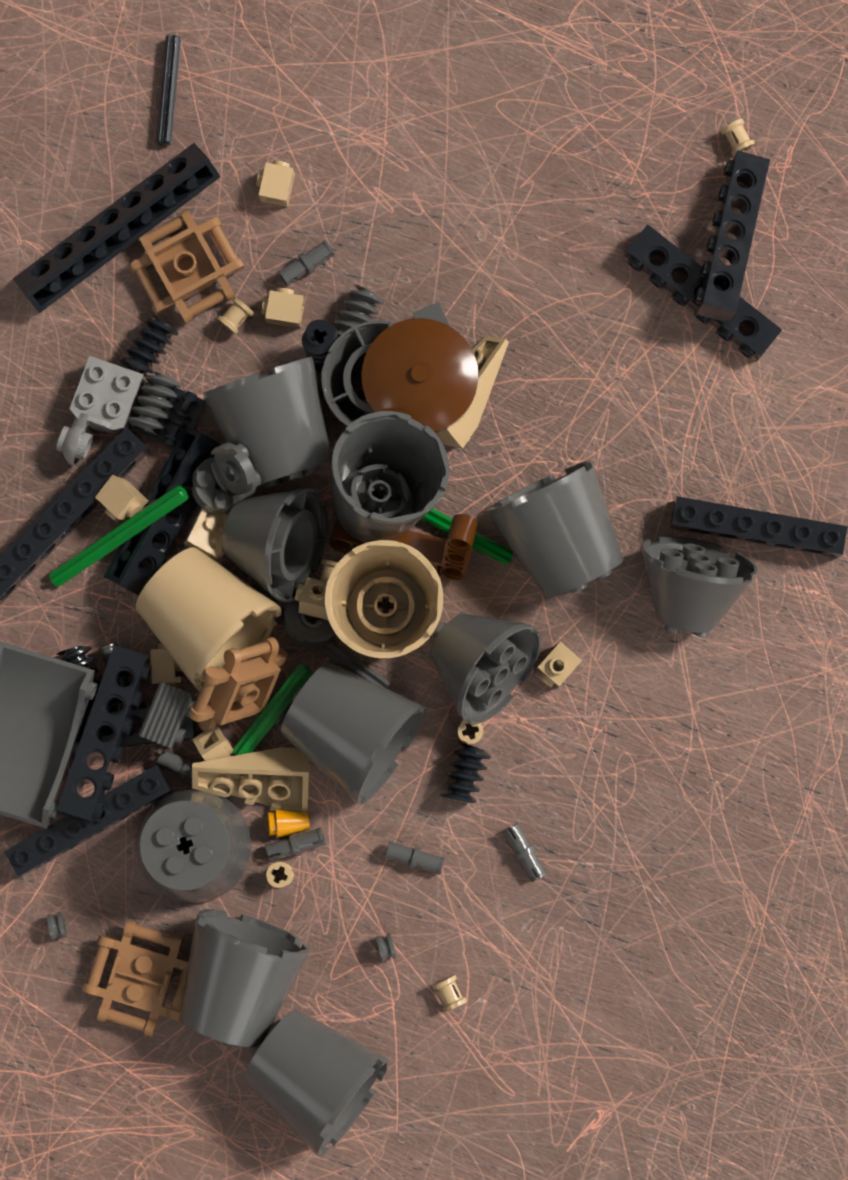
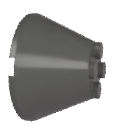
[642,536,757,637]
[429,611,541,724]

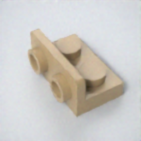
[184,507,229,560]

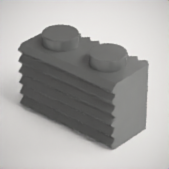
[139,682,196,749]

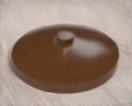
[362,318,478,433]

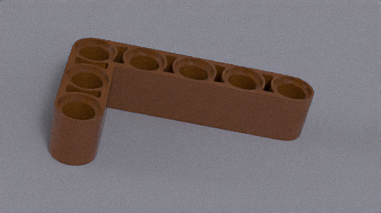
[329,514,478,580]

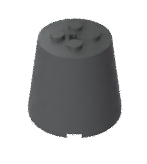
[203,357,332,488]
[331,411,449,543]
[487,460,623,598]
[281,662,426,804]
[136,788,251,904]
[179,909,310,1047]
[243,1009,390,1157]

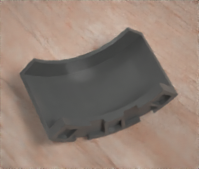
[0,641,97,829]

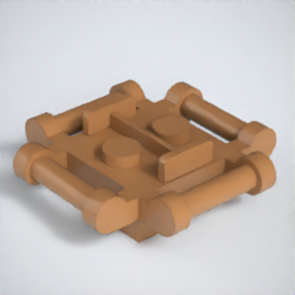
[128,209,245,324]
[189,637,288,731]
[82,919,189,1037]

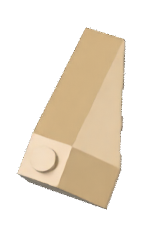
[436,335,509,449]
[192,747,310,813]

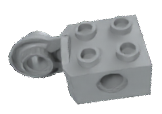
[57,356,146,467]

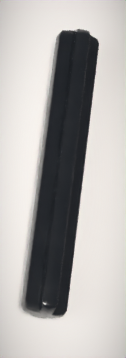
[156,35,181,146]

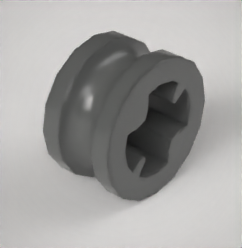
[47,912,67,940]
[376,933,397,962]

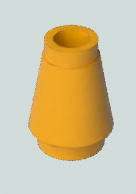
[267,809,310,838]

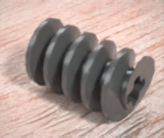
[334,285,385,338]
[128,372,182,436]

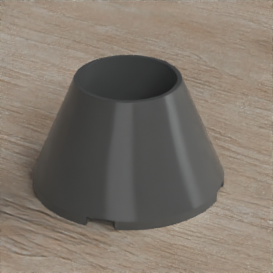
[322,321,395,427]
[222,487,327,602]

